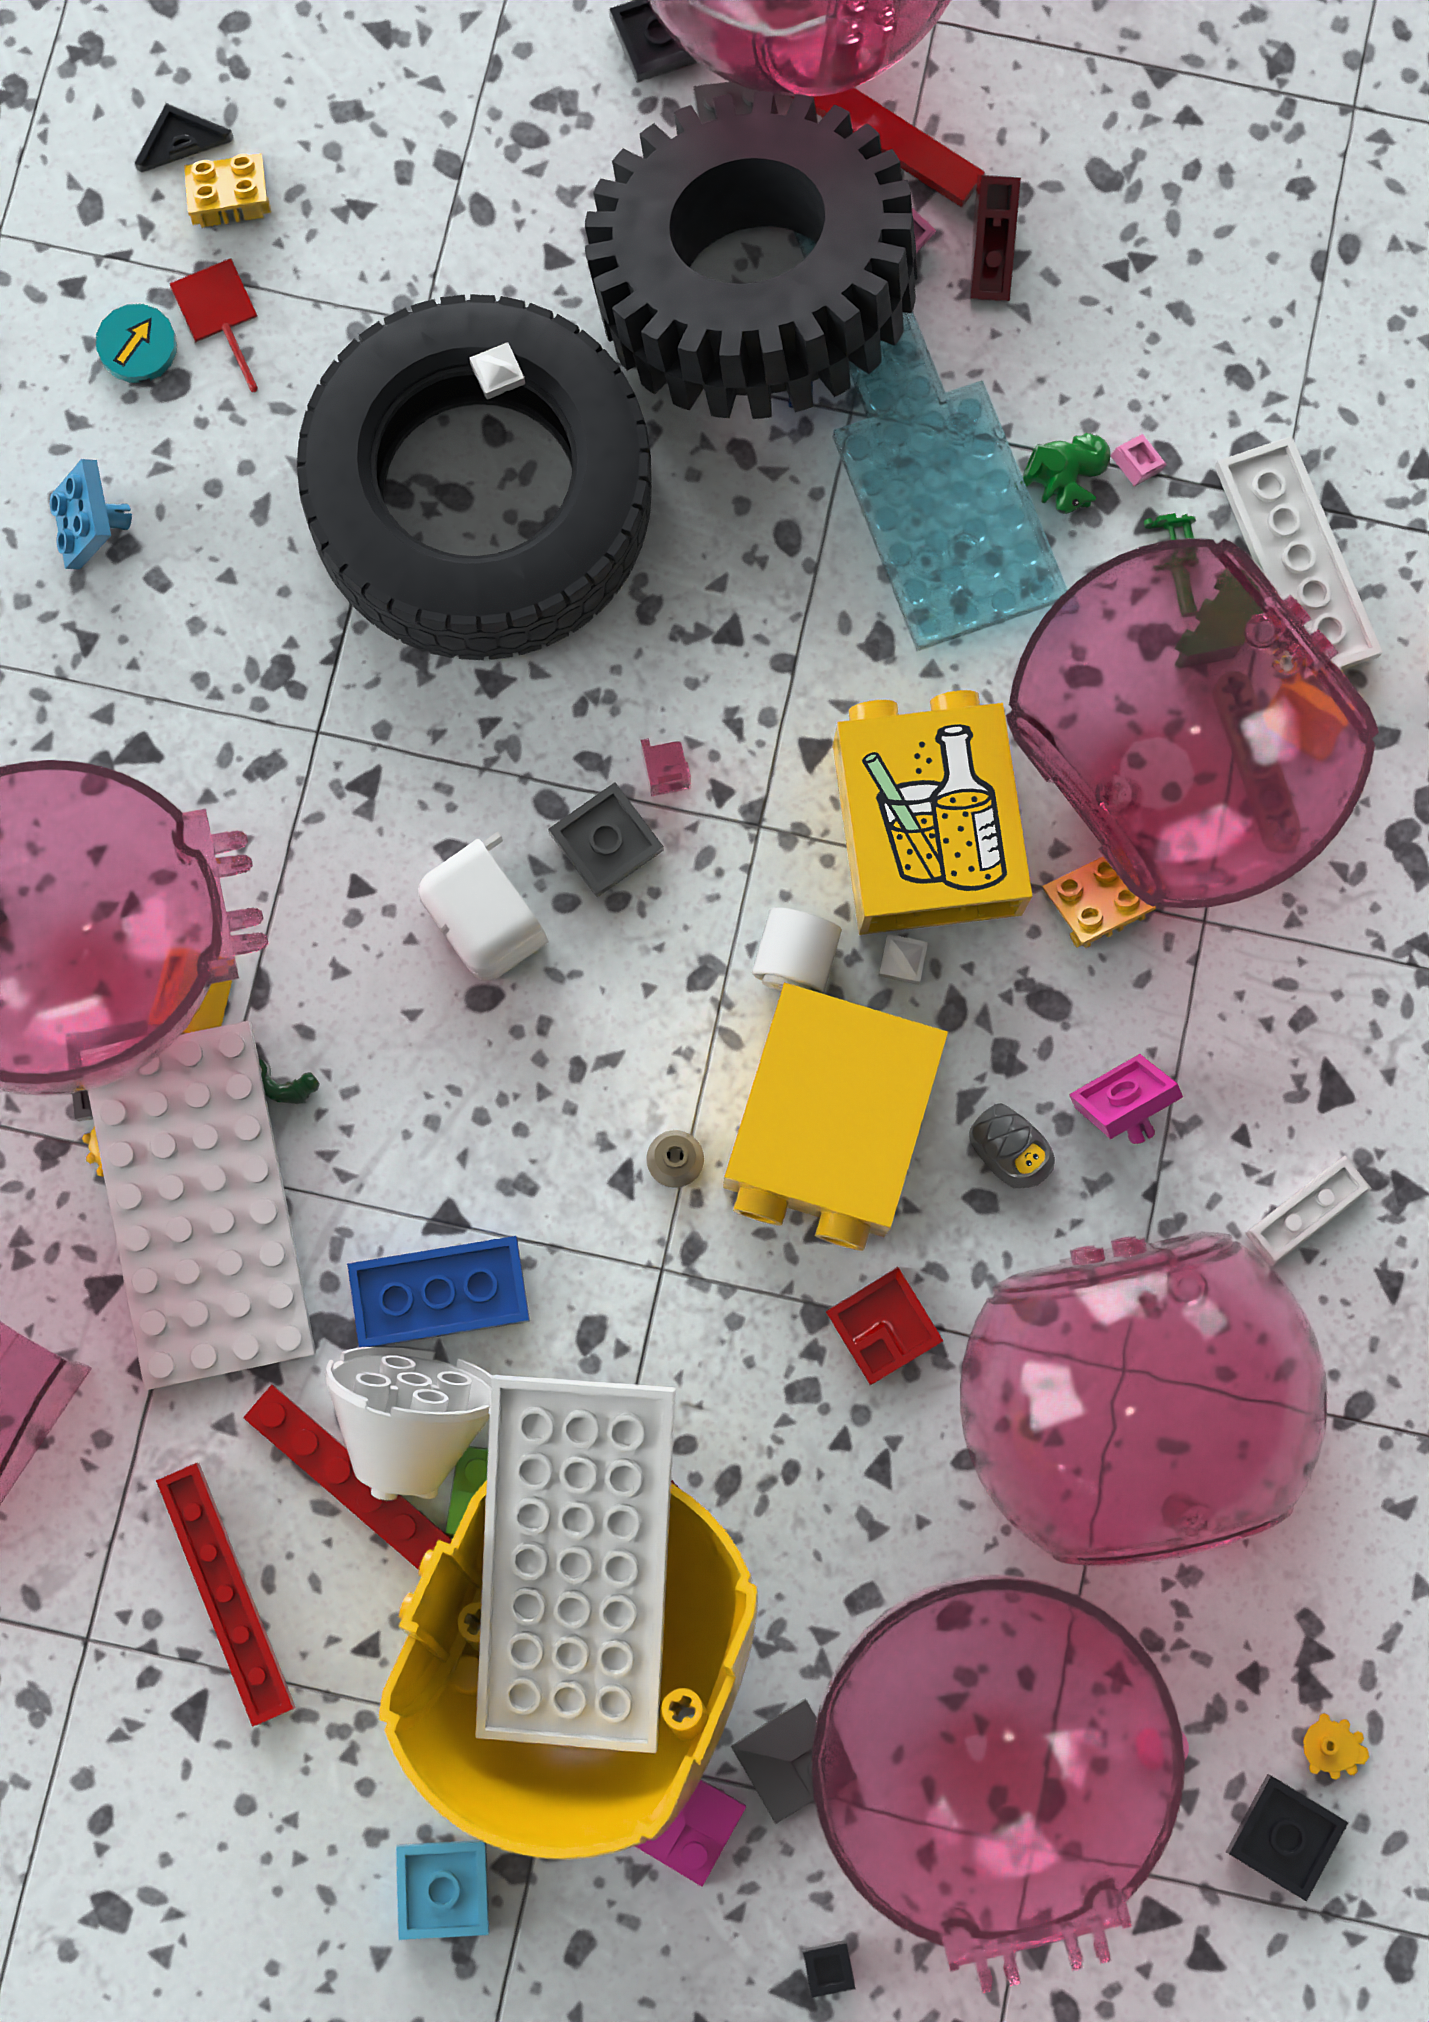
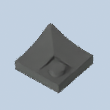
[731,1698,851,1824]

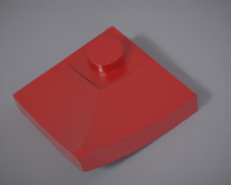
[826,1266,943,1386]

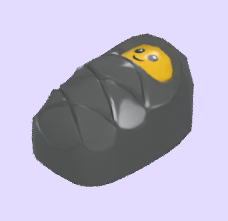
[969,1103,1055,1188]

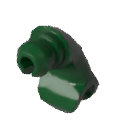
[258,1058,320,1104]

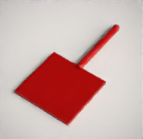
[169,258,258,392]

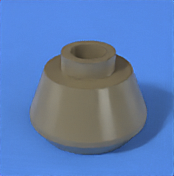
[647,1130,704,1188]

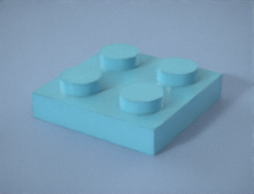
[396,1840,489,1940]

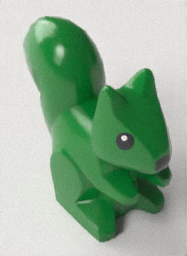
[1019,433,1111,514]

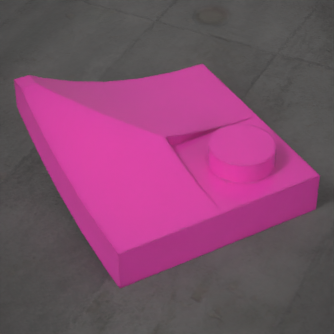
[635,1779,746,1887]

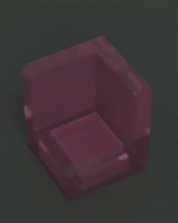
[640,738,691,797]

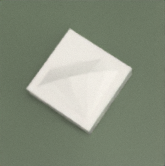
[470,342,525,399]
[878,934,928,985]

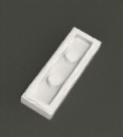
[1245,1156,1372,1266]

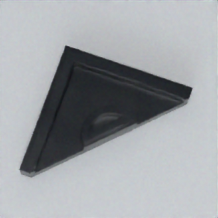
[134,103,233,172]

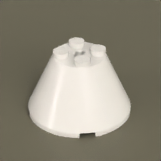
[325,1346,493,1500]

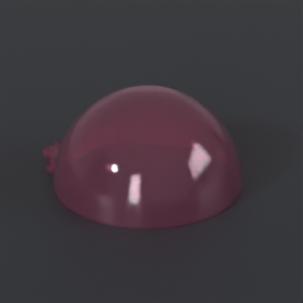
[0,760,269,1096]
[811,1575,1185,1993]

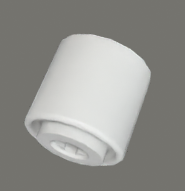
[752,908,842,994]

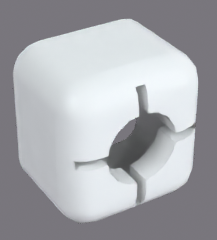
[419,831,549,980]

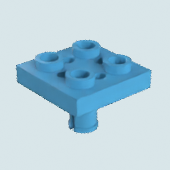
[50,459,132,569]

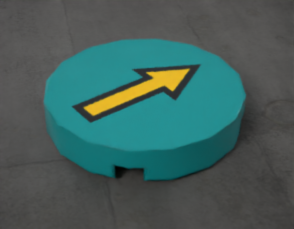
[96,304,177,383]

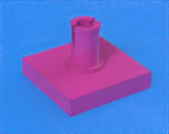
[1069,1054,1183,1144]

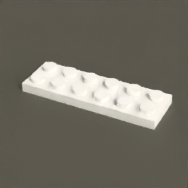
[1215,436,1383,681]

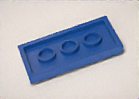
[347,1236,530,1347]

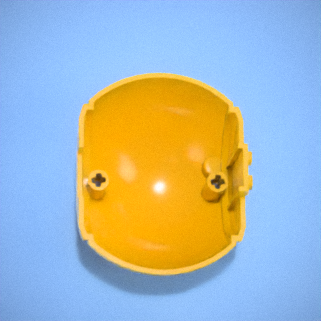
[379,1480,758,1860]

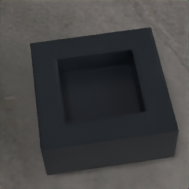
[802,1940,856,1998]

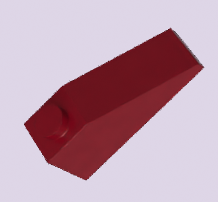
[970,175,1021,301]

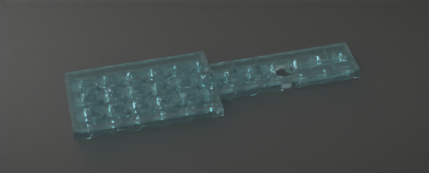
[794,231,1070,651]

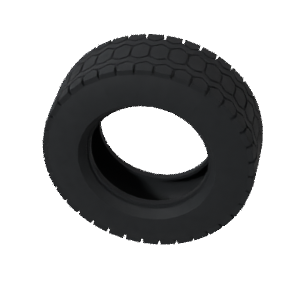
[297,294,652,660]

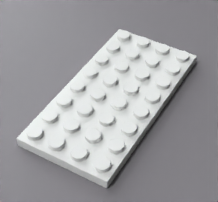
[81,1021,316,1391]
[476,1375,676,1753]

